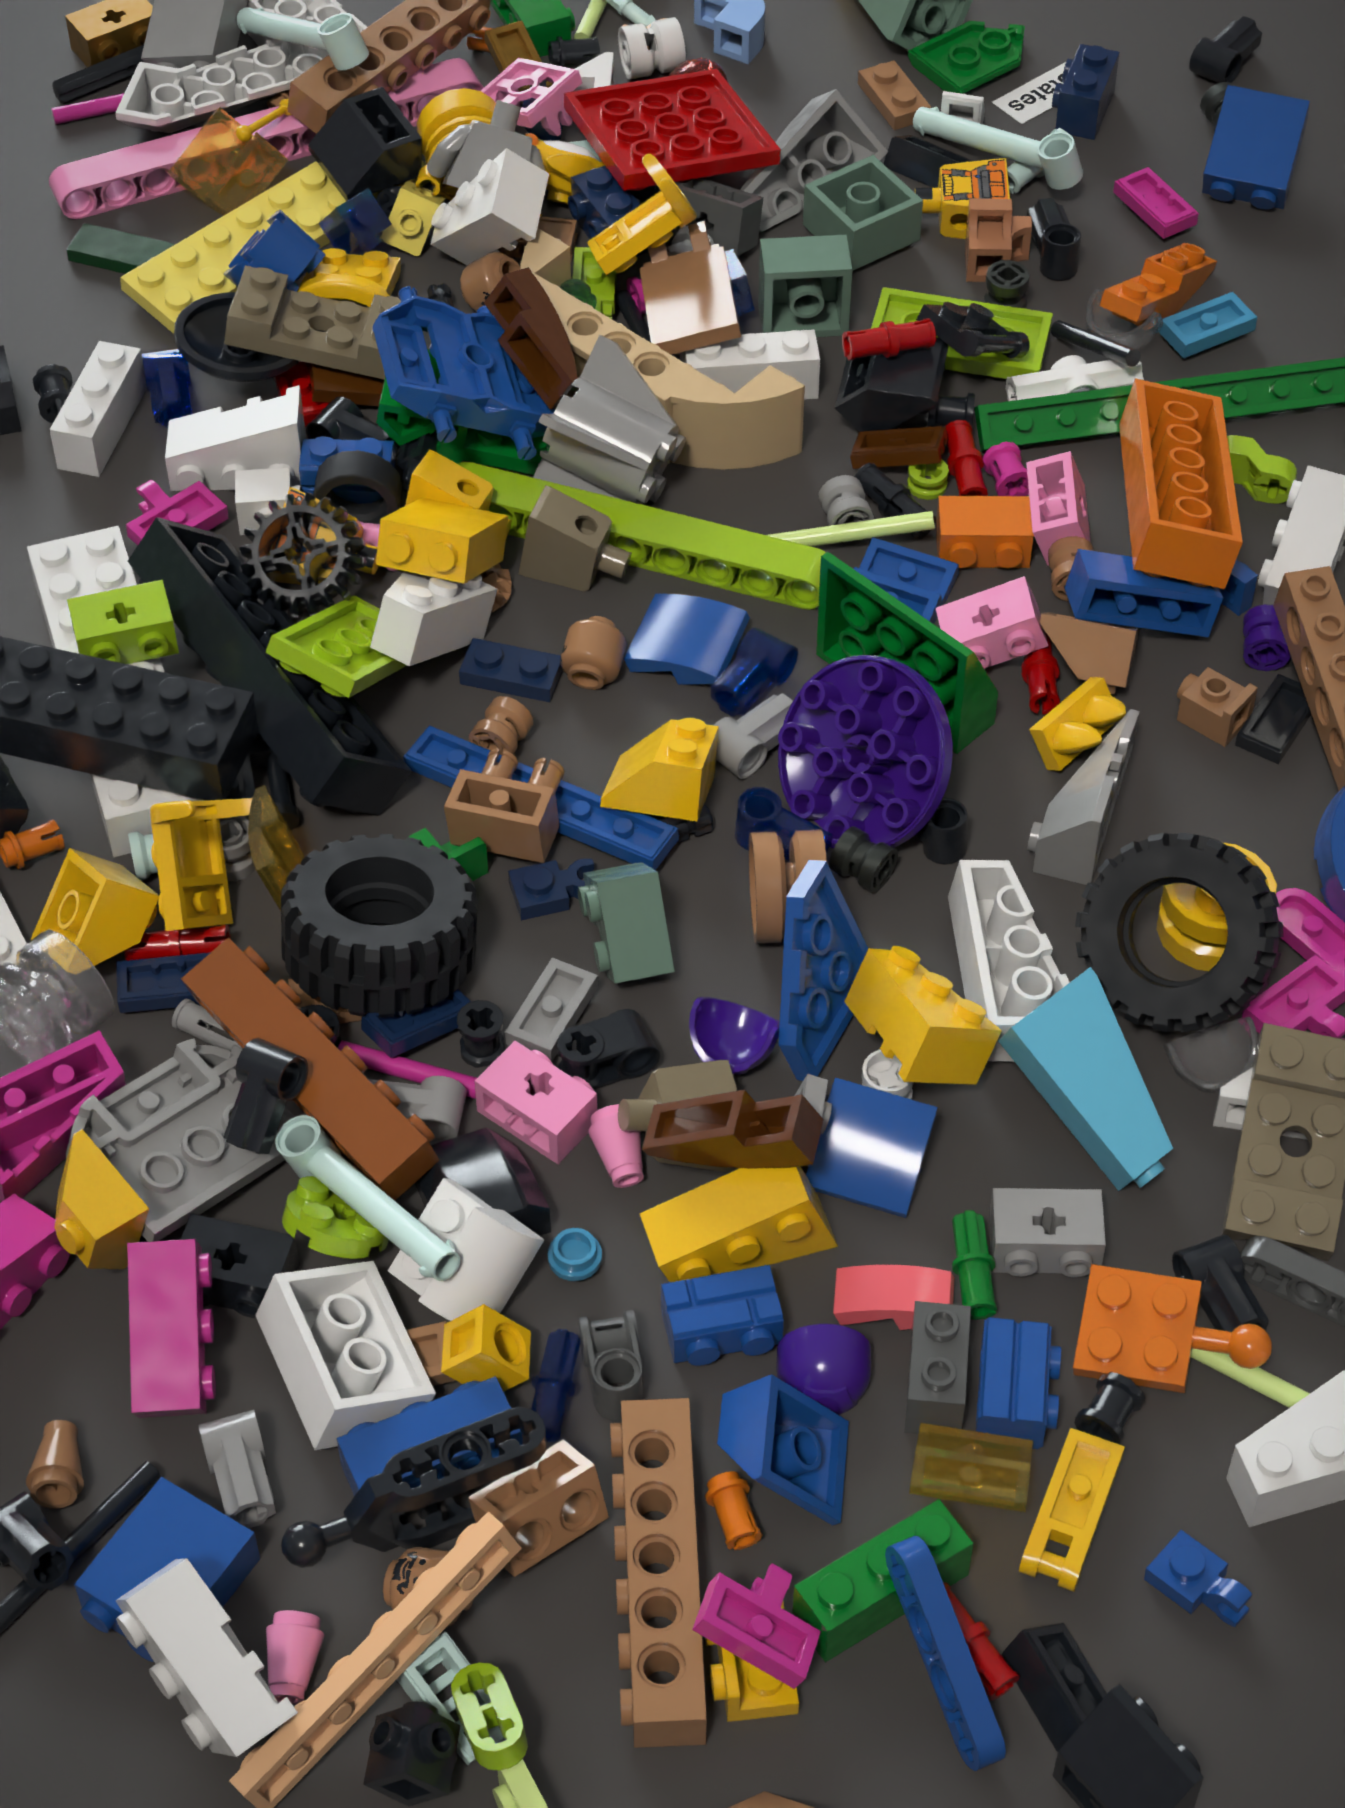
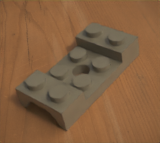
[224,265,401,380]
[1221,1023,1345,1261]

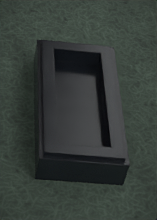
[1235,674,1312,765]

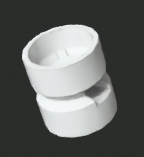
[618,17,686,80]

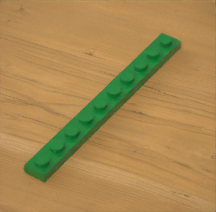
[974,357,1345,452]

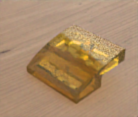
[166,107,288,216]
[248,785,305,911]
[909,1423,1033,1512]

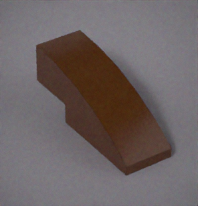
[484,267,578,410]
[642,1090,824,1169]

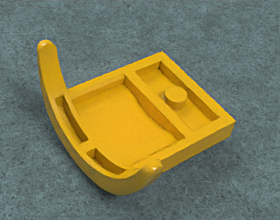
[587,154,697,276]
[297,248,401,307]
[150,798,264,931]

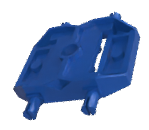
[372,286,555,460]

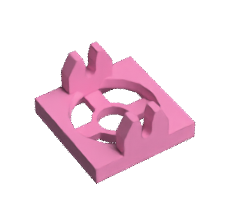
[481,58,583,136]

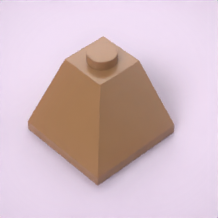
[1040,612,1140,694]

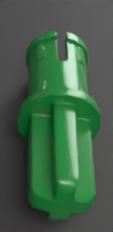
[952,1210,997,1320]

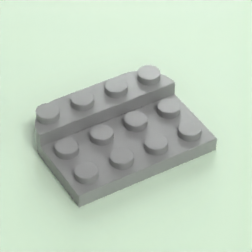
[66,1038,305,1242]

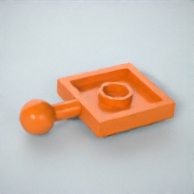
[1073,1264,1272,1393]

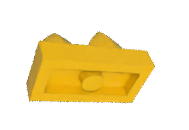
[1029,677,1126,771]

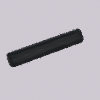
[52,44,145,103]

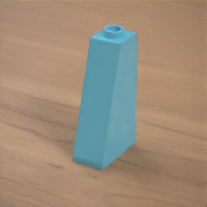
[998,967,1173,1191]

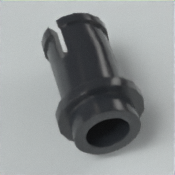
[548,36,600,67]

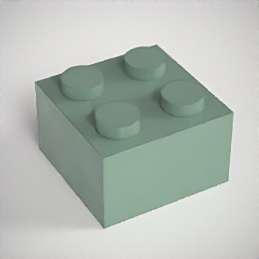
[803,155,923,271]
[758,234,852,337]

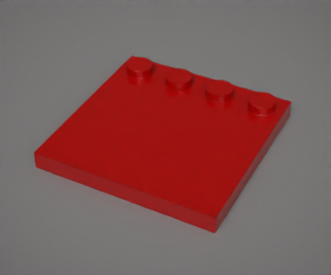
[564,69,781,191]

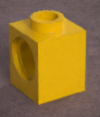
[441,1304,531,1392]

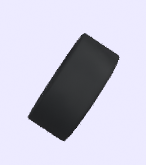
[313,450,402,524]

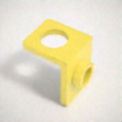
[381,181,446,256]

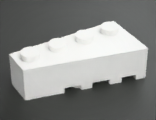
[948,860,1070,1062]

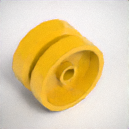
[1156,843,1277,971]

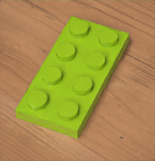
[871,287,1053,379]
[265,595,407,698]

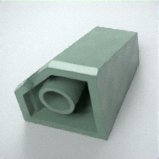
[858,0,973,51]

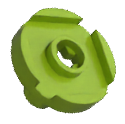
[282,1176,389,1259]

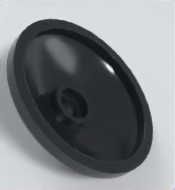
[174,292,299,382]

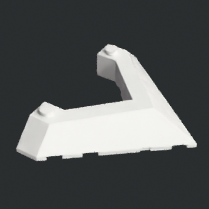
[116,0,367,133]

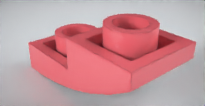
[833,1265,955,1330]

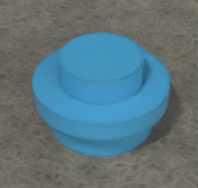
[548,1228,602,1281]

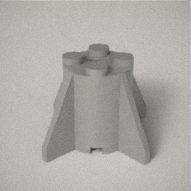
[533,335,686,504]

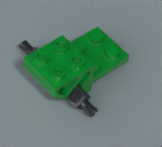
[376,349,556,492]

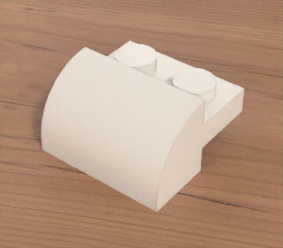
[388,1178,544,1321]

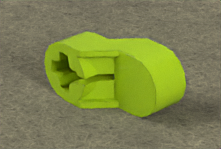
[1227,435,1297,504]

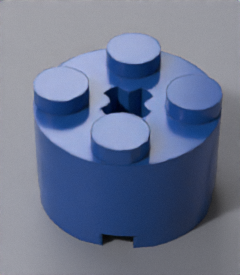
[223,210,325,291]

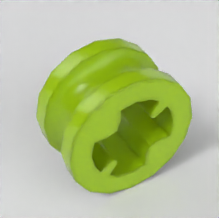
[907,459,949,500]

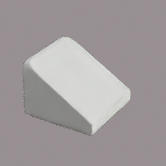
[941,91,985,124]

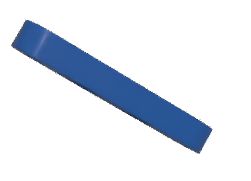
[885,1536,1006,1771]

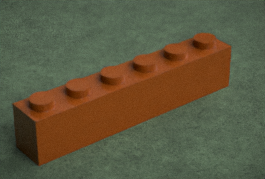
[181,937,440,1201]

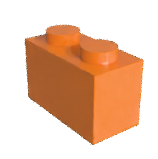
[936,496,1034,568]

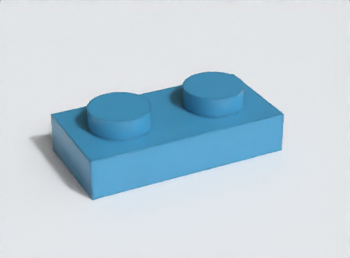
[1159,292,1258,358]

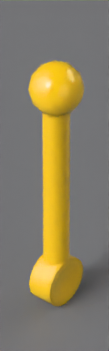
[236,99,292,142]

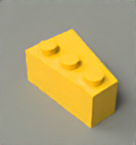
[844,946,1002,1085]
[639,1166,838,1282]

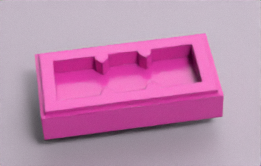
[1113,167,1199,239]

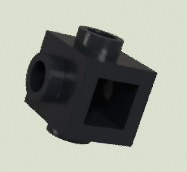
[363,1701,461,1807]

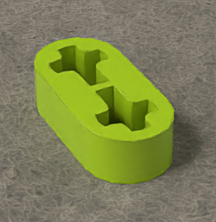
[451,1662,528,1771]

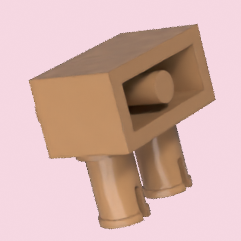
[444,749,565,863]

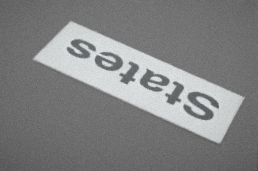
[992,62,1066,124]

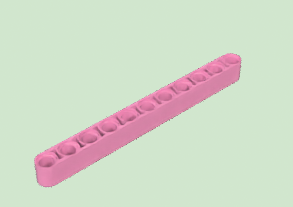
[49,58,484,219]

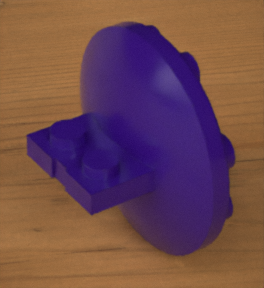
[778,655,953,848]

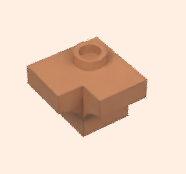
[965,198,1032,282]

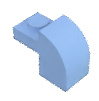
[694,0,765,64]

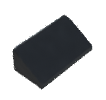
[884,135,972,188]
[1002,1623,1107,1752]

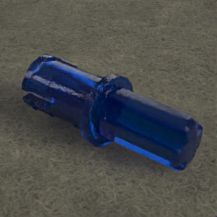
[531,1329,581,1442]

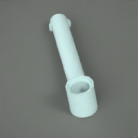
[237,7,369,70]
[913,107,1083,190]
[275,1115,460,1281]

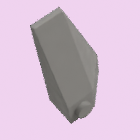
[740,89,888,233]
[1027,709,1140,885]

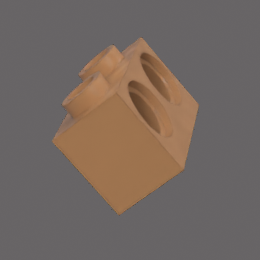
[468,1439,609,1577]

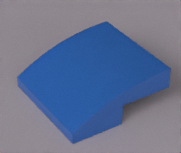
[854,537,959,624]
[624,594,750,685]
[806,1077,938,1218]

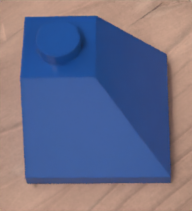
[717,1374,849,1526]

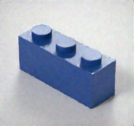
[1064,549,1223,637]
[336,1376,523,1496]

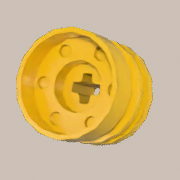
[417,88,496,201]

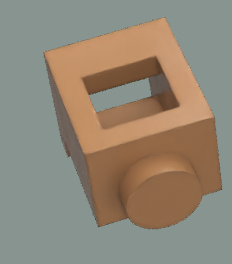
[1177,667,1258,747]

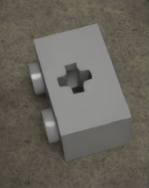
[989,1188,1106,1277]

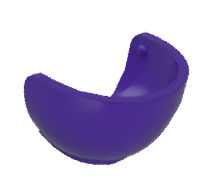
[689,997,780,1075]
[776,1324,872,1415]

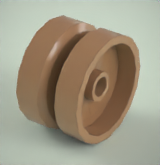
[749,829,829,944]

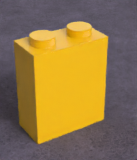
[376,498,509,584]

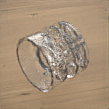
[0,929,115,1064]

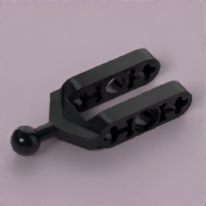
[281,1407,547,1568]

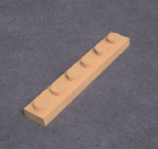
[229,1511,522,1808]

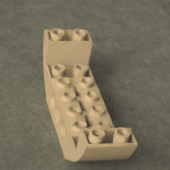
[520,228,805,470]

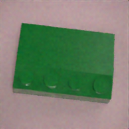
[816,551,998,754]

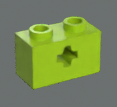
[67,580,179,664]

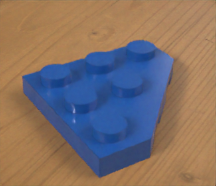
[778,860,868,1081]

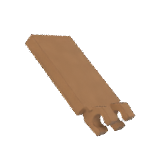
[640,221,741,355]

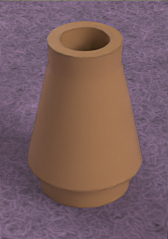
[26,1420,84,1508]

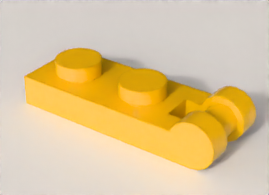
[1019,1428,1125,1592]

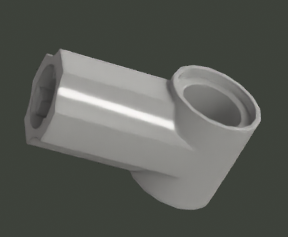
[713,693,793,779]
[368,1076,467,1145]
[198,1409,276,1528]

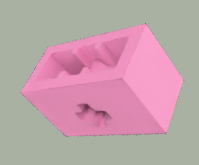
[1026,451,1091,566]
[936,576,1049,669]
[474,1041,598,1165]

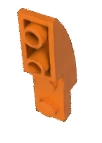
[1099,243,1217,331]

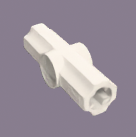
[1005,355,1144,401]

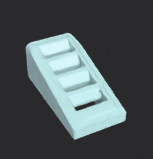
[396,1631,505,1766]

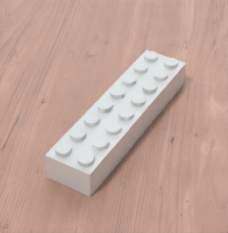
[27,526,204,858]

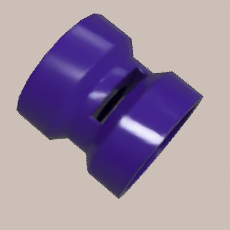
[1243,604,1291,671]

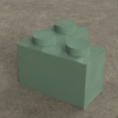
[578,862,675,984]

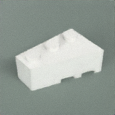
[431,148,549,265]

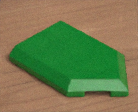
[908,21,1025,94]

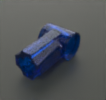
[142,348,192,429]
[711,627,799,717]
[734,787,833,861]

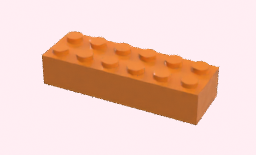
[1119,378,1243,589]

